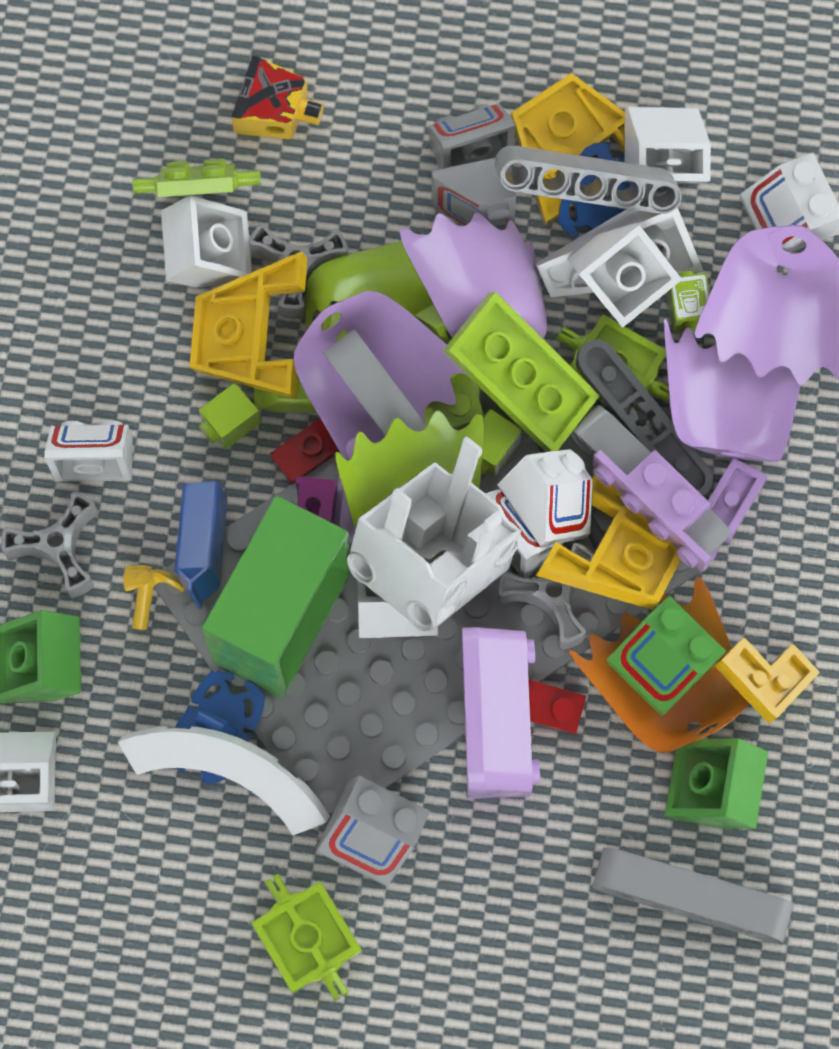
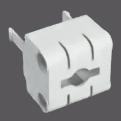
[347,437,521,633]

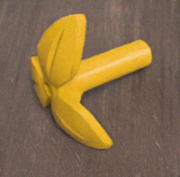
[123,565,185,630]

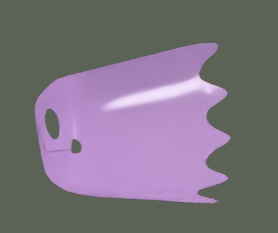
[400,212,547,339]
[695,225,839,385]
[294,291,467,460]
[664,319,801,462]

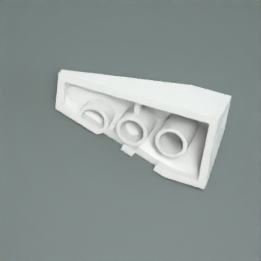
[536,190,703,297]

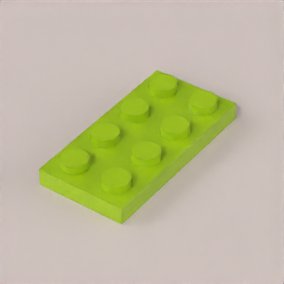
[442,292,600,452]

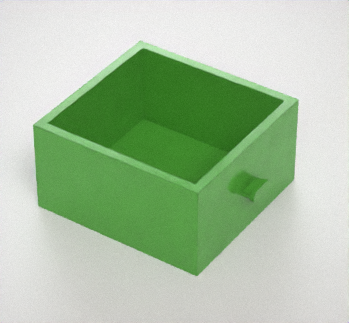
[202,496,351,699]

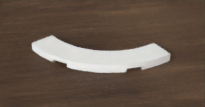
[118,726,330,835]

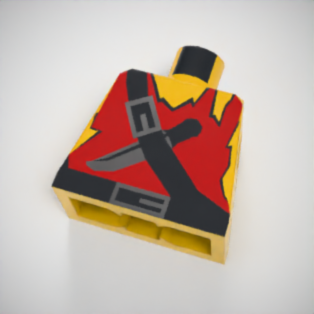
[231,55,324,139]

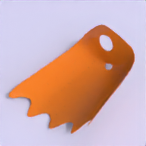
[569,577,748,752]

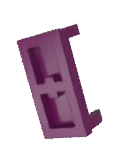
[296,476,337,524]

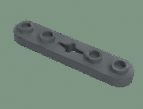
[575,340,713,496]

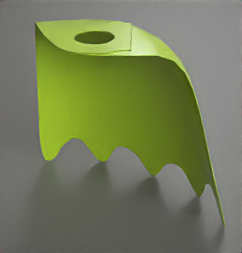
[305,241,433,340]
[335,410,484,558]

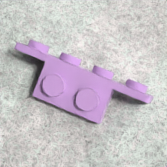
[593,450,711,572]

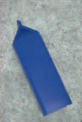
[174,481,228,609]

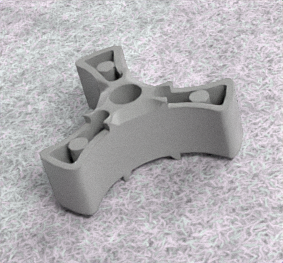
[249,223,348,319]
[1,492,98,598]
[498,543,593,650]

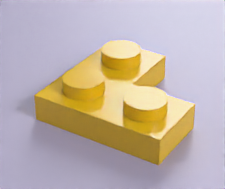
[714,638,820,724]

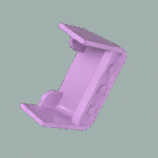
[461,627,540,799]

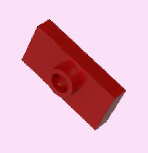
[270,418,340,485]

